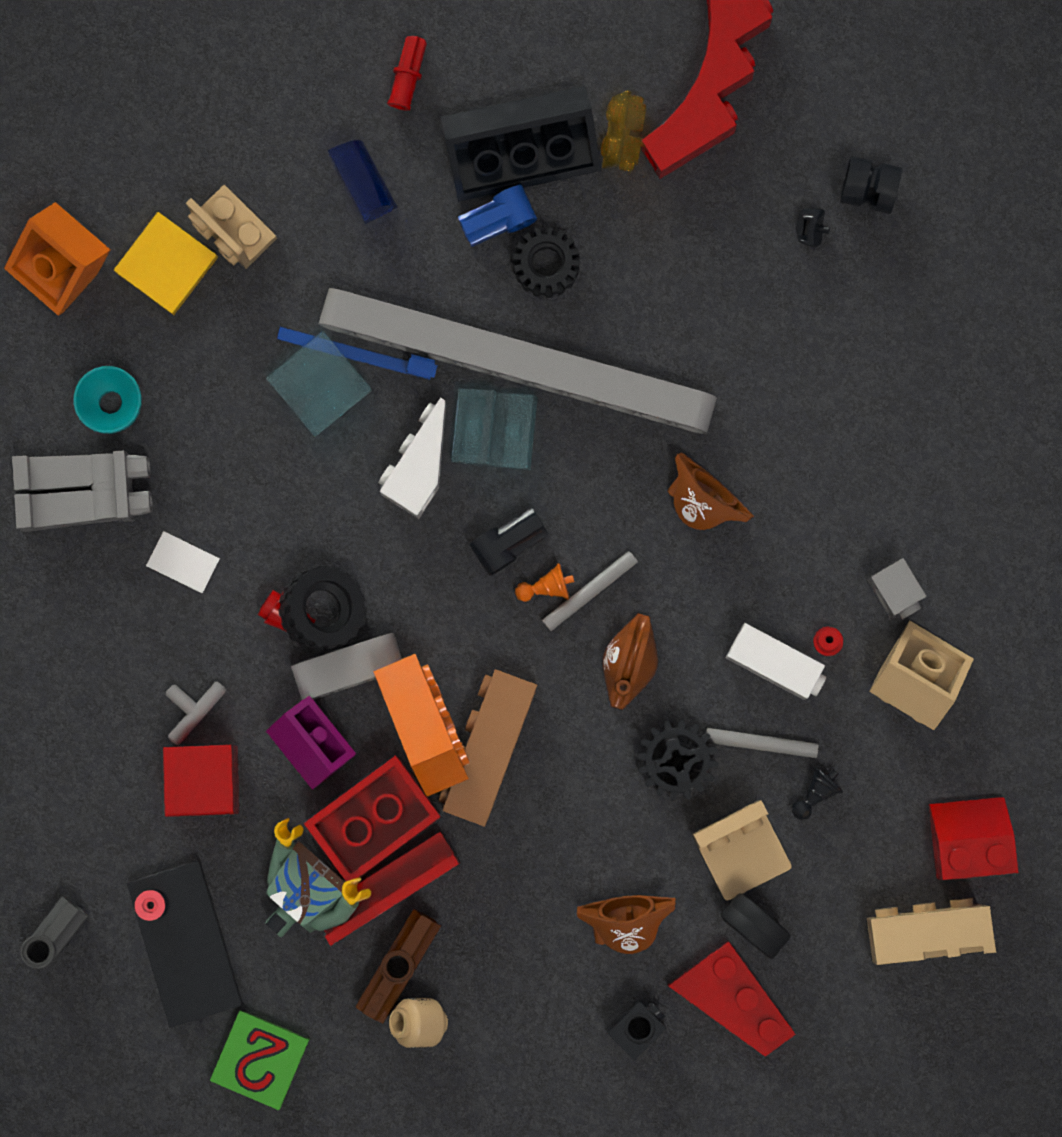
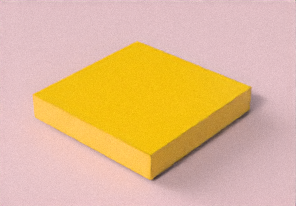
[114,212,218,316]

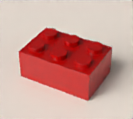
[304,755,442,881]

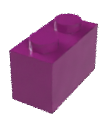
[266,695,356,790]

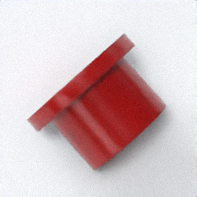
[813,626,843,656]

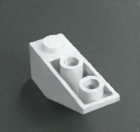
[378,398,446,519]

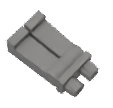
[12,450,153,532]

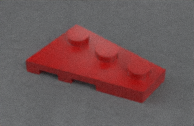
[667,941,796,1057]

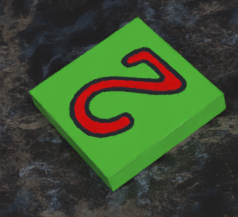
[210,1010,310,1110]

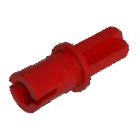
[387,36,427,111]

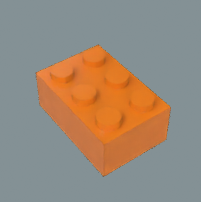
[373,654,470,797]

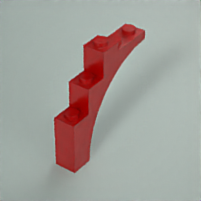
[640,0,773,179]

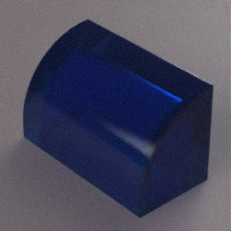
[328,140,398,224]

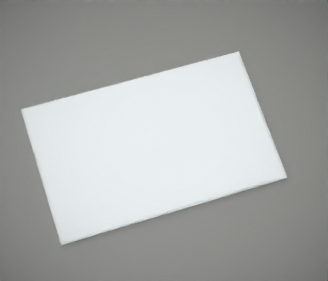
[146,531,220,593]

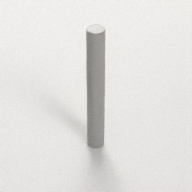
[542,551,638,631]
[706,728,818,758]

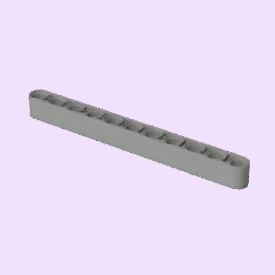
[318,288,717,434]

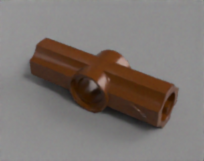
[355,909,442,1024]

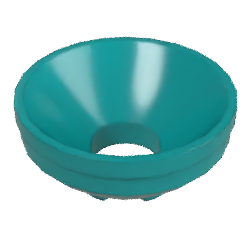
[73,366,142,434]

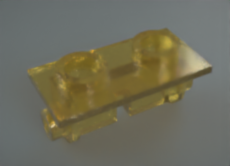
[601,90,647,171]

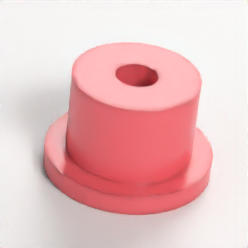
[135,890,165,921]

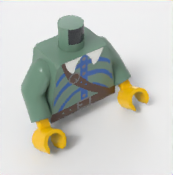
[265,818,371,938]

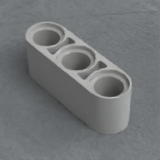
[291,633,402,700]

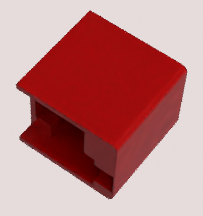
[163,745,239,817]

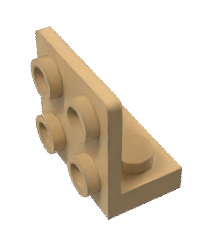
[186,185,277,269]
[691,800,792,901]

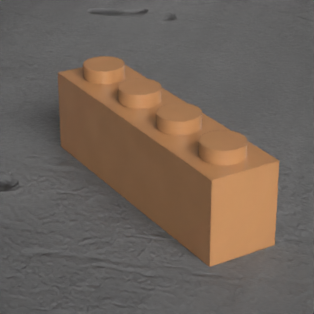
[439,669,537,827]

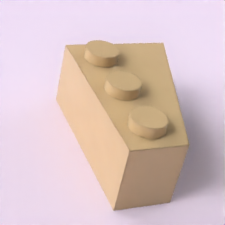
[867,898,996,965]

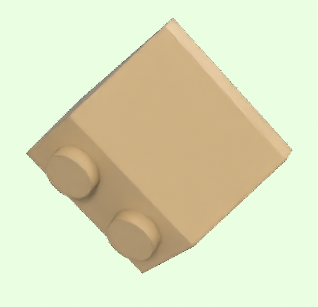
[869,620,974,730]

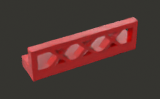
[324,831,460,946]

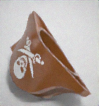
[667,452,754,530]
[602,613,658,710]
[576,895,676,954]

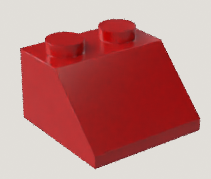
[929,797,1019,880]

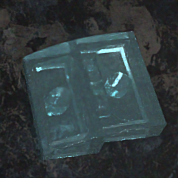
[266,330,372,437]
[451,389,538,470]

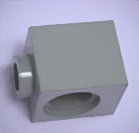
[867,558,927,619]

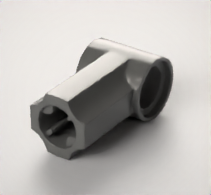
[21,896,89,969]

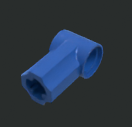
[458,185,538,247]

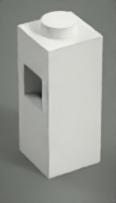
[725,623,826,700]

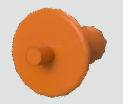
[515,563,575,602]

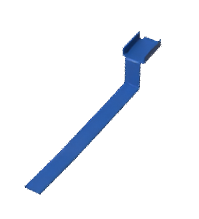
[277,327,438,380]

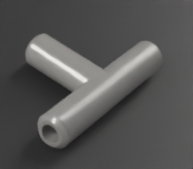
[166,682,226,745]

